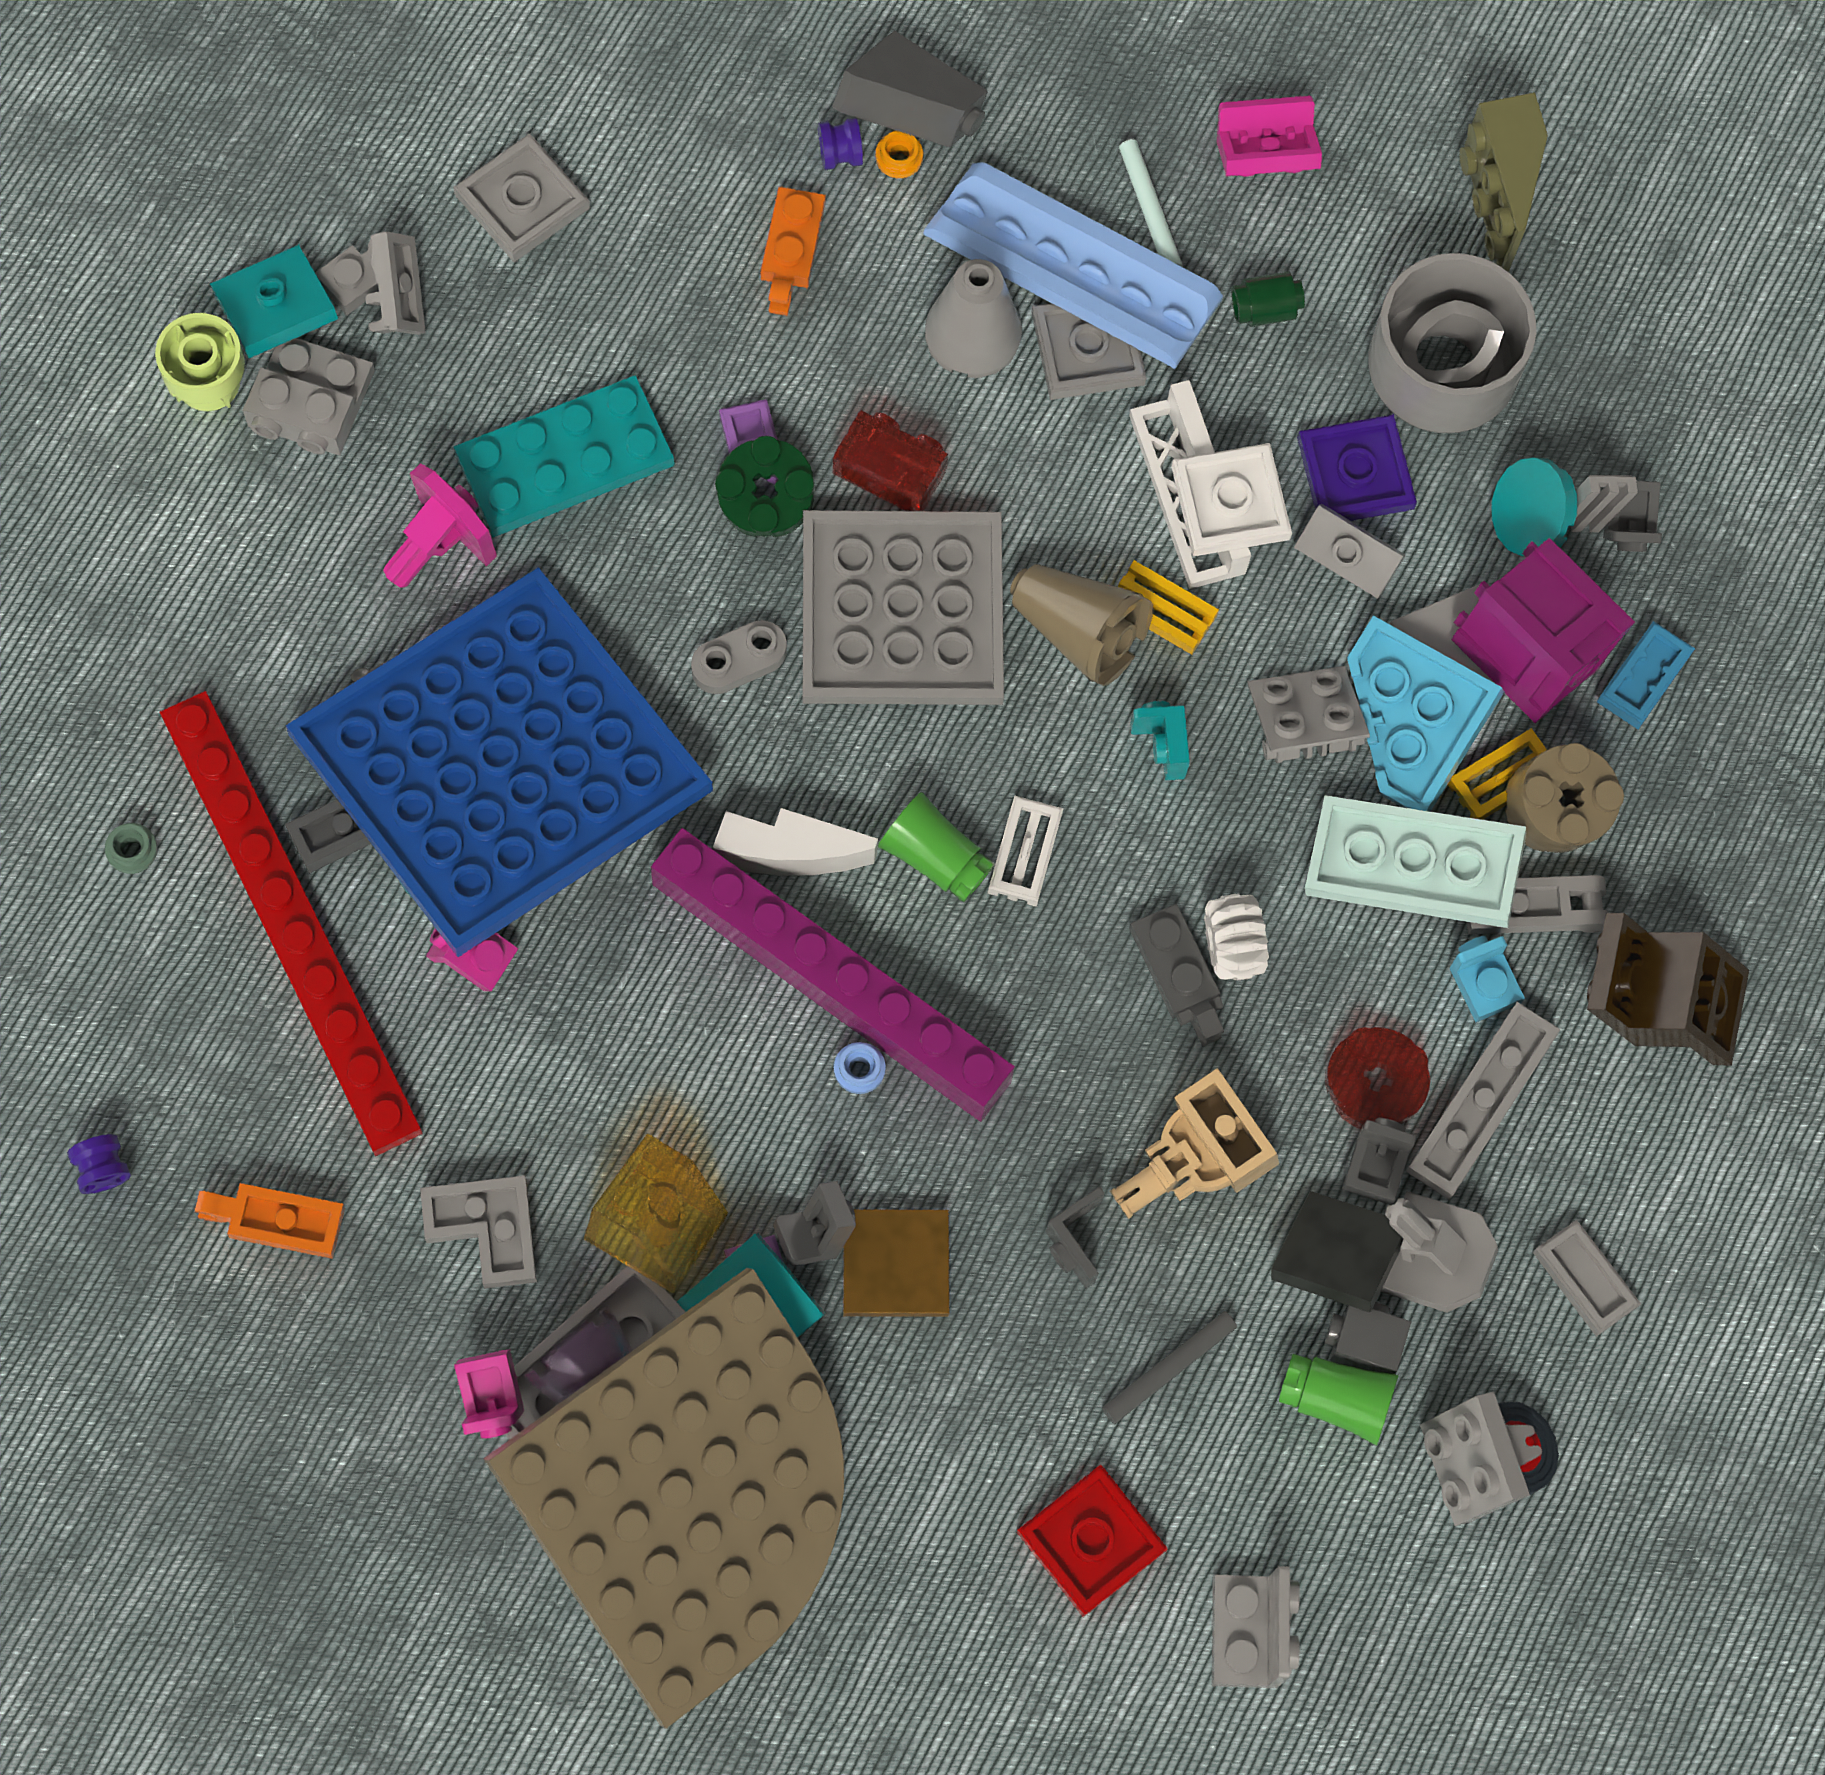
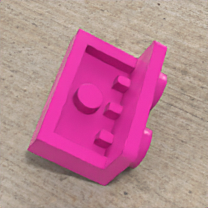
[1217,96,1322,177]

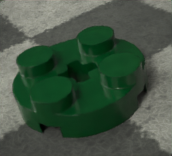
[715,435,815,538]

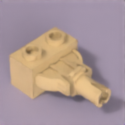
[1110,1068,1279,1219]

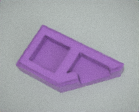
[719,399,779,485]

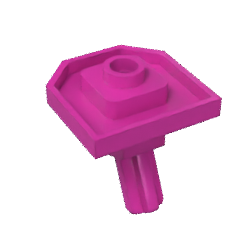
[384,463,497,588]

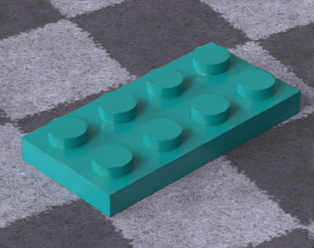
[453,375,675,538]

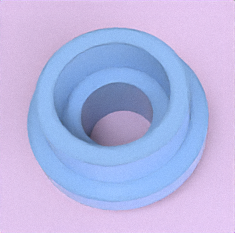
[834,1042,886,1094]

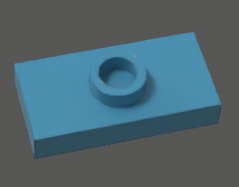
[1597,621,1695,730]

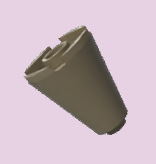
[1010,564,1153,686]

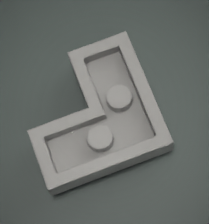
[420,1175,537,1289]

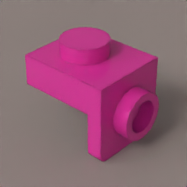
[426,928,518,992]
[454,1349,525,1439]

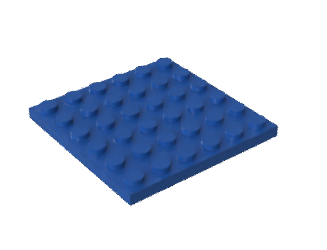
[285,567,713,957]

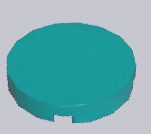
[1492,458,1577,556]

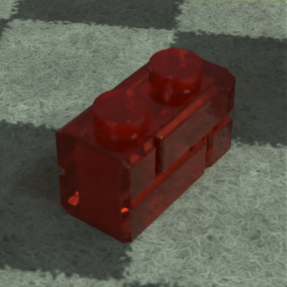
[833,410,948,511]

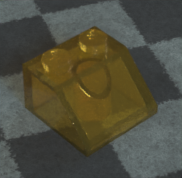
[584,1133,728,1293]

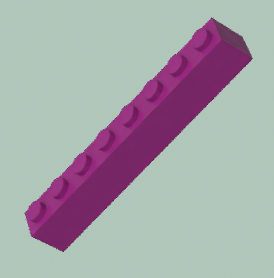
[651,828,1015,1122]

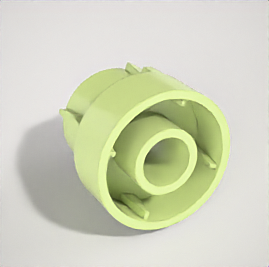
[155,313,245,411]

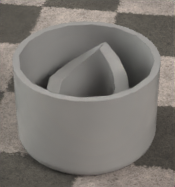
[1368,253,1536,433]

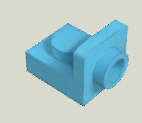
[1449,936,1525,1022]

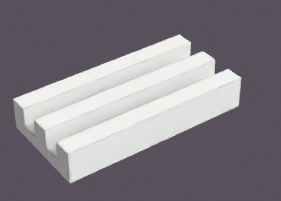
[988,796,1063,907]

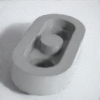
[691,620,787,694]

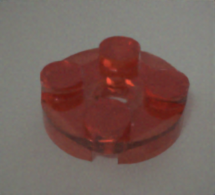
[1325,1027,1430,1129]

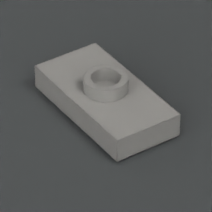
[1294,504,1406,599]

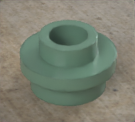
[105,823,157,874]

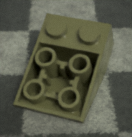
[1459,93,1548,272]

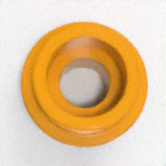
[875,131,923,178]

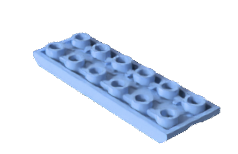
[923,162,1223,369]

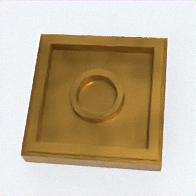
[843,1209,949,1317]

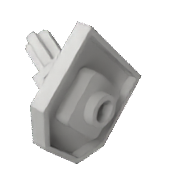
[1381,1191,1498,1313]

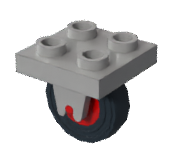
[1420,1392,1559,1526]

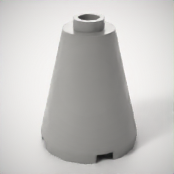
[925,259,1022,378]

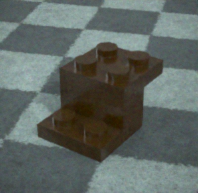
[1587,913,1750,1066]

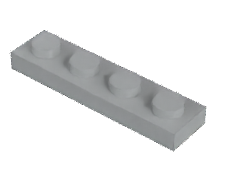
[1406,1002,1561,1200]

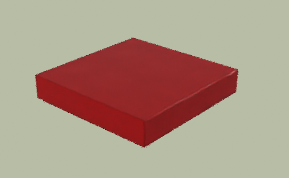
[1016,1464,1168,1618]

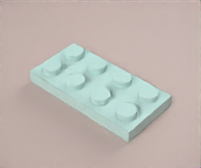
[1305,795,1527,928]

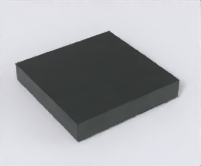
[1271,1191,1404,1313]

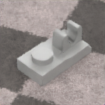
[366,231,426,335]

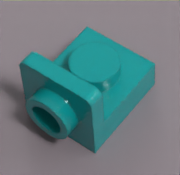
[1130,701,1190,780]

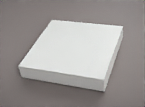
[1171,443,1292,556]

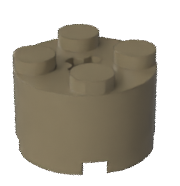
[1506,743,1624,853]

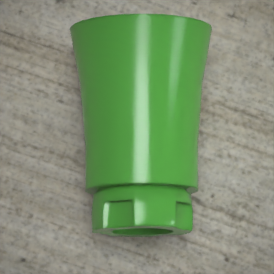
[878,792,995,902]
[1279,1354,1399,1446]

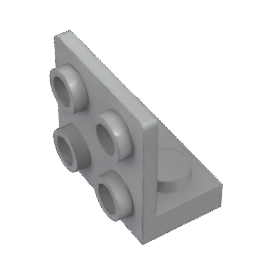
[1212,1566,1300,1688]

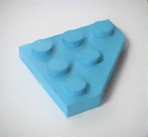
[1347,615,1504,812]

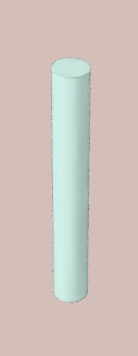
[1119,139,1183,267]

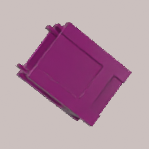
[1451,538,1635,724]

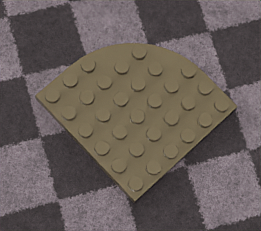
[483,1268,844,1729]

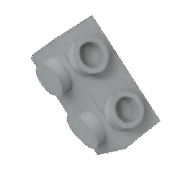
[243,338,375,456]

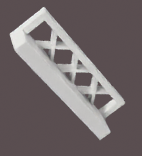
[1129,380,1251,589]

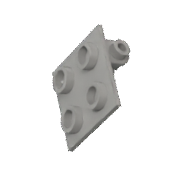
[1247,666,1370,764]

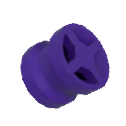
[818,117,863,171]
[67,1134,131,1194]

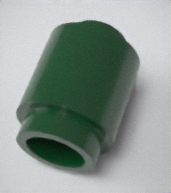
[1231,271,1305,327]

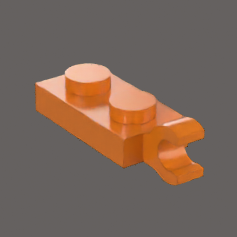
[761,187,826,316]
[195,1183,345,1259]

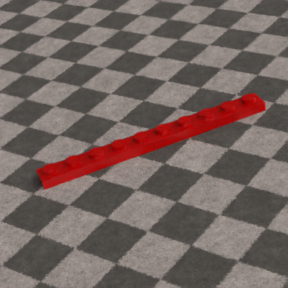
[160,691,423,1157]

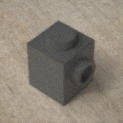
[1325,1302,1412,1374]

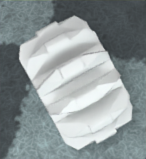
[1204,894,1269,981]

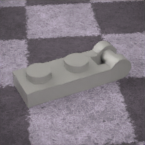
[1467,875,1609,935]

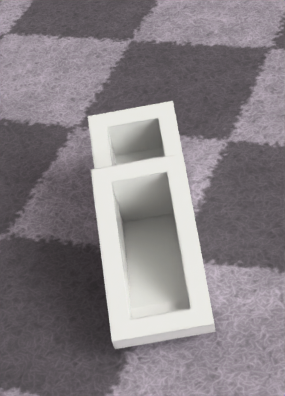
[713,808,878,876]

